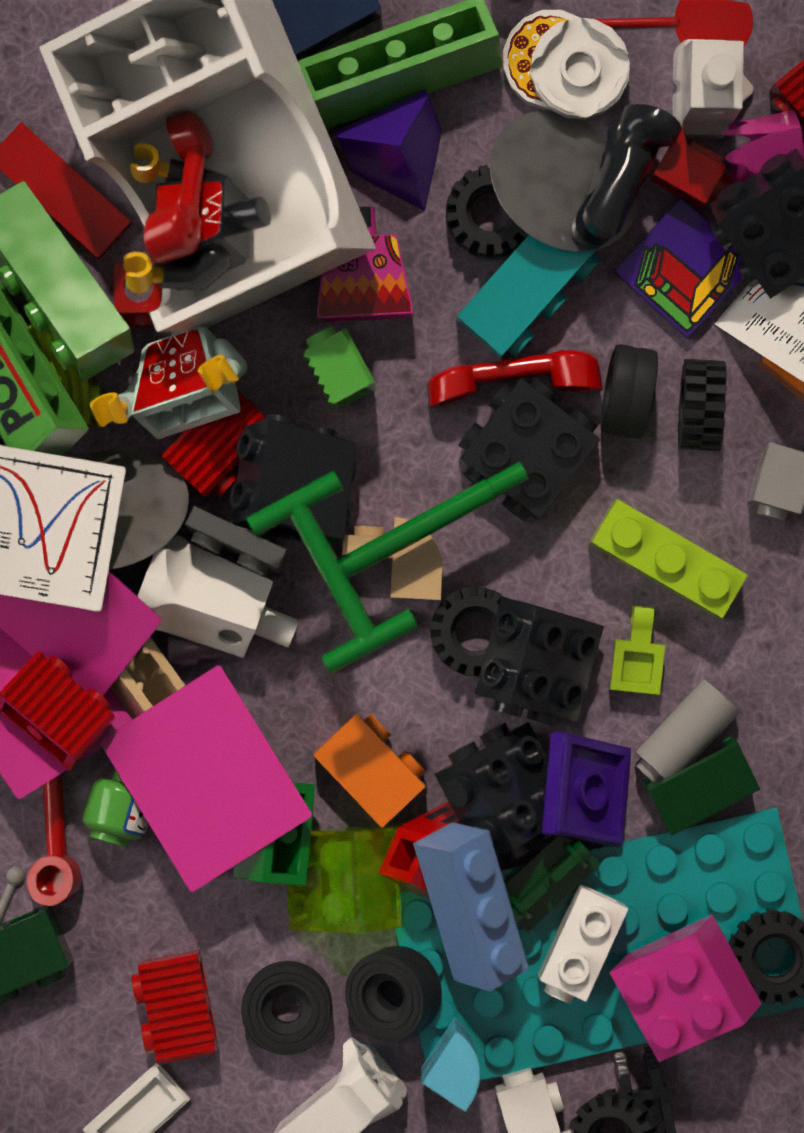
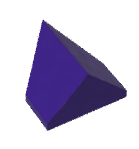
[335,89,442,211]

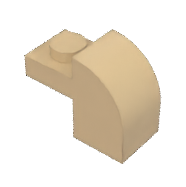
[342,517,442,600]

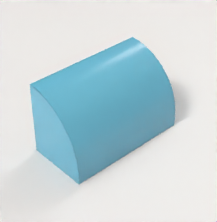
[421,1017,480,1112]

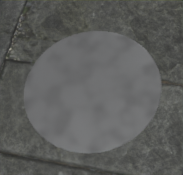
[490,110,639,252]
[73,446,189,570]

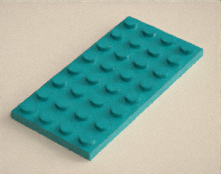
[388,807,804,1092]

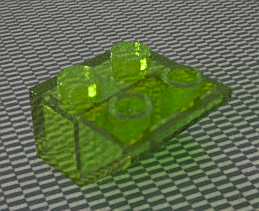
[287,826,402,934]

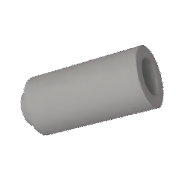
[635,679,740,783]

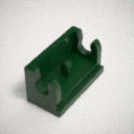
[642,736,761,836]

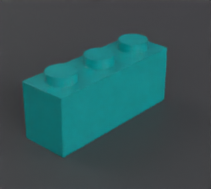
[456,235,601,360]

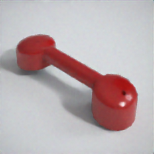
[144,111,213,263]
[426,349,603,409]
[27,770,82,906]

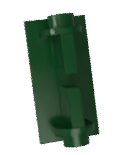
[504,836,601,933]

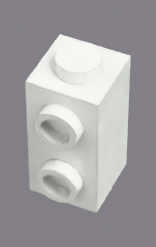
[537,884,628,1004]
[495,1068,571,1133]

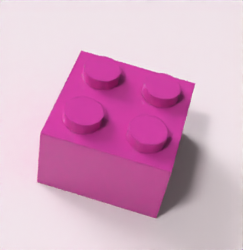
[609,914,762,1062]

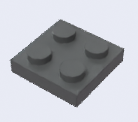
[185,506,288,578]

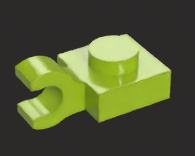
[609,605,665,695]

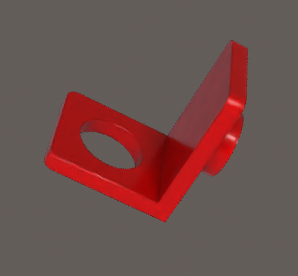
[113,263,162,328]

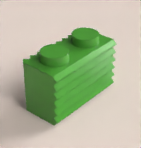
[304,326,376,411]

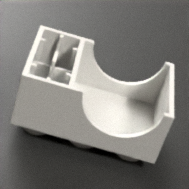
[39,0,376,332]

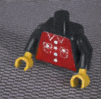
[124,143,271,294]

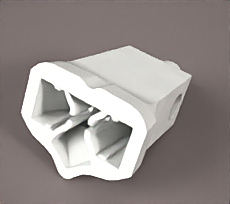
[672,39,754,139]
[137,534,299,658]
[274,1037,407,1133]

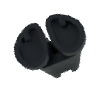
[572,104,682,249]

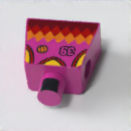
[317,207,413,323]

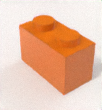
[313,712,426,828]

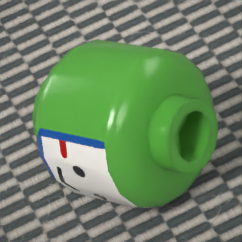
[82,770,148,847]

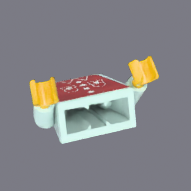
[90,326,247,439]

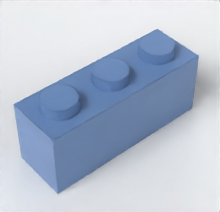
[413,822,529,992]

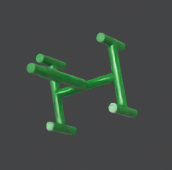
[246,462,529,675]

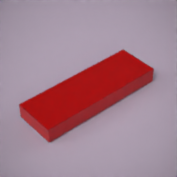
[0,122,132,260]

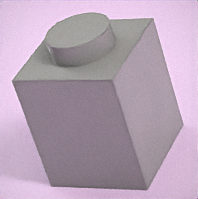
[747,442,804,522]

